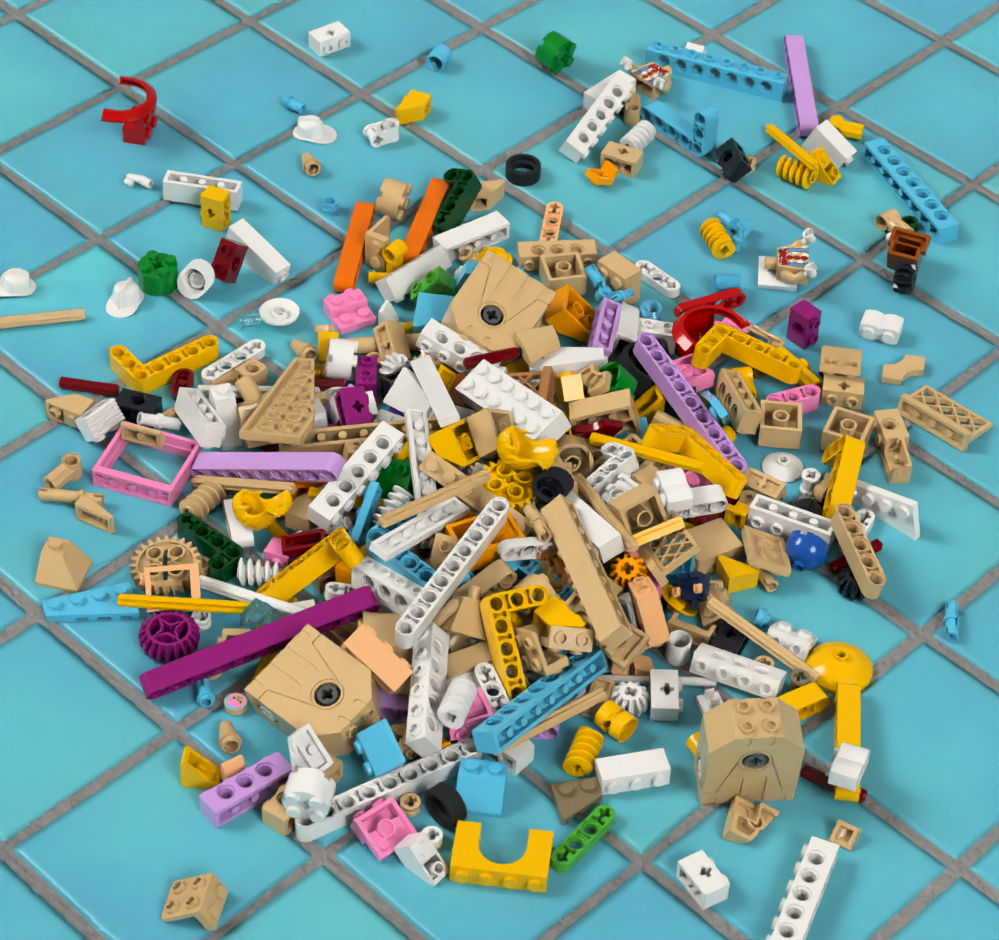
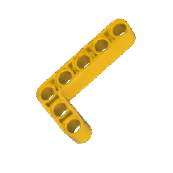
[691,323,803,384]
[109,335,219,394]
[641,423,748,499]
[821,434,865,519]
[256,527,365,602]
[480,585,549,701]

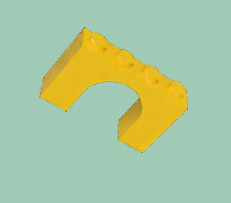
[449,820,554,893]

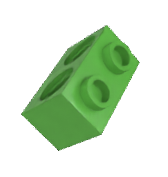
[411,266,456,304]

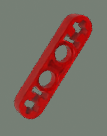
[673,288,746,318]

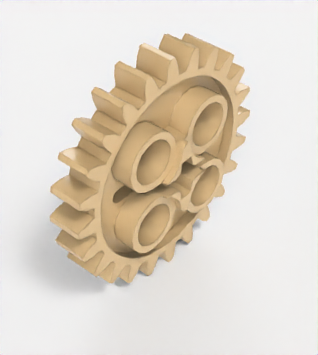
[130,535,203,597]

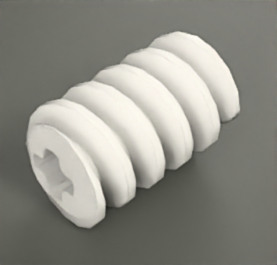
[620,120,657,151]
[370,485,414,526]
[237,557,284,588]
[437,678,478,729]

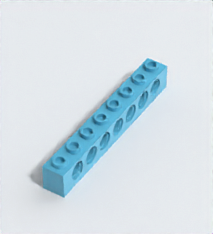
[645,40,789,102]
[862,137,960,244]
[471,647,609,754]

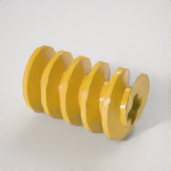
[776,154,819,189]
[699,218,736,259]
[563,726,605,777]

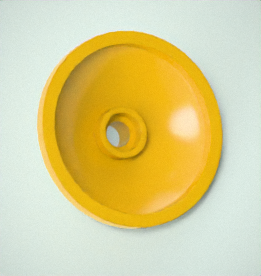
[805,641,873,694]

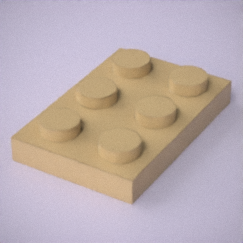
[741,525,792,577]

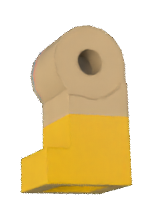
[724,490,757,530]

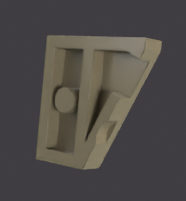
[550,777,603,825]

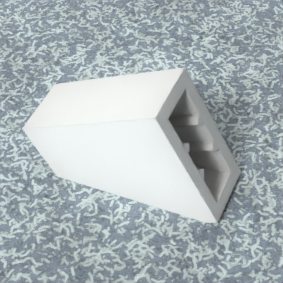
[801,119,857,169]
[209,383,243,451]

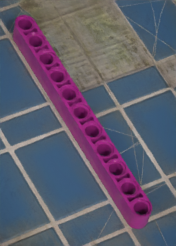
[139,586,380,700]

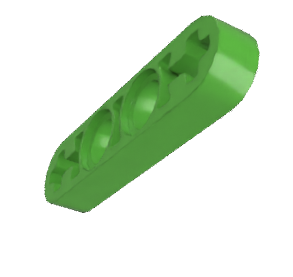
[551,805,615,873]

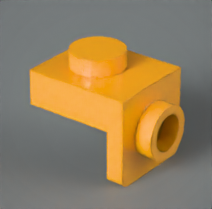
[585,160,619,186]

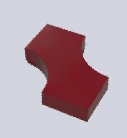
[571,418,624,438]

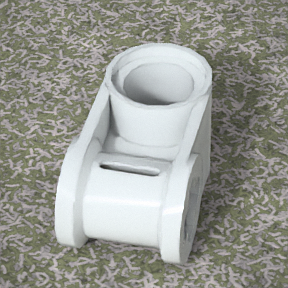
[363,118,400,148]

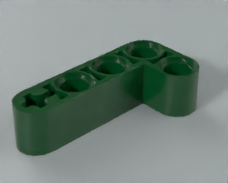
[433,168,482,234]
[177,512,244,582]

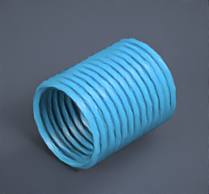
[426,44,452,72]
[714,273,741,293]
[639,300,662,321]

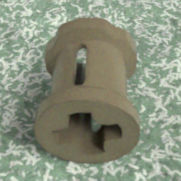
[787,669,810,692]

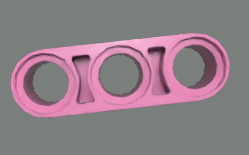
[766,384,821,414]

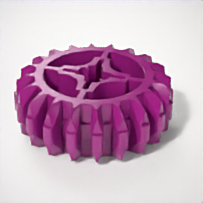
[138,610,200,663]

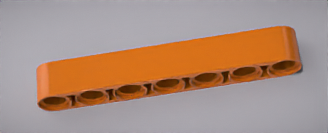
[403,178,451,265]
[333,201,376,293]

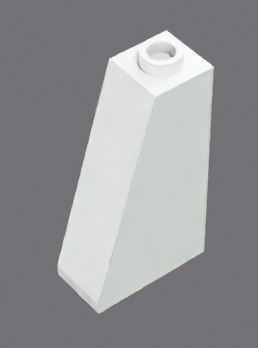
[226,218,291,285]
[608,302,640,363]
[529,347,608,380]
[383,367,435,417]

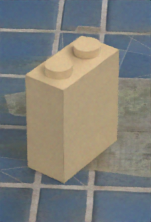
[688,518,744,574]
[356,612,413,664]

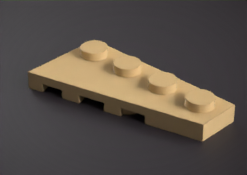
[565,591,650,673]

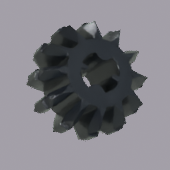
[892,261,918,295]
[836,566,866,601]

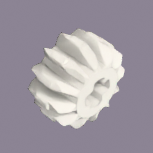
[377,352,411,378]
[610,680,650,717]

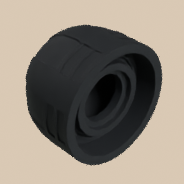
[615,342,655,399]

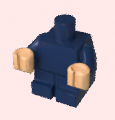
[672,571,710,611]

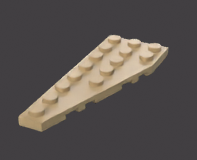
[239,357,315,446]

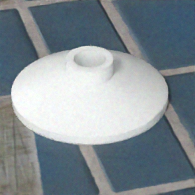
[259,298,300,326]
[761,452,804,483]

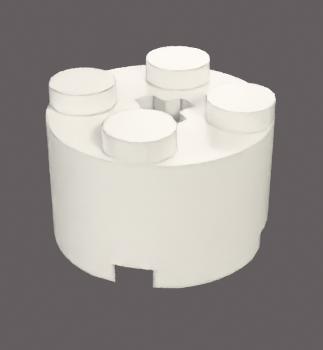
[325,338,358,382]
[282,768,336,823]

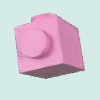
[264,537,298,568]

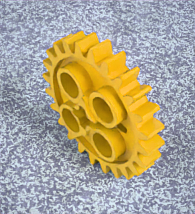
[478,459,540,514]

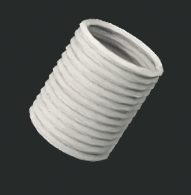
[665,630,692,666]

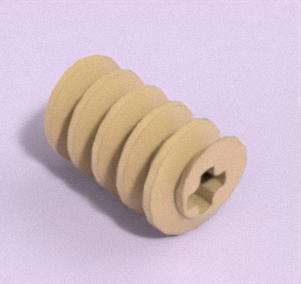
[179,480,226,520]

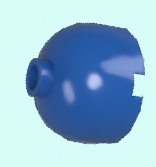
[785,530,830,571]

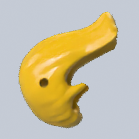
[496,425,558,470]
[232,489,293,531]

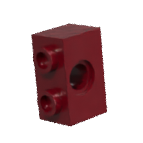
[211,238,249,283]

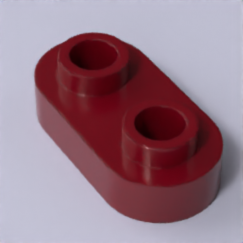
[170,368,194,401]

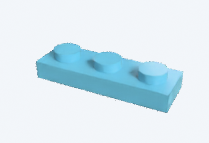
[349,481,383,547]

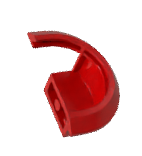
[101,76,157,146]
[672,305,751,358]

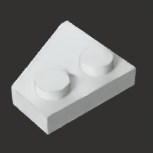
[287,723,334,773]

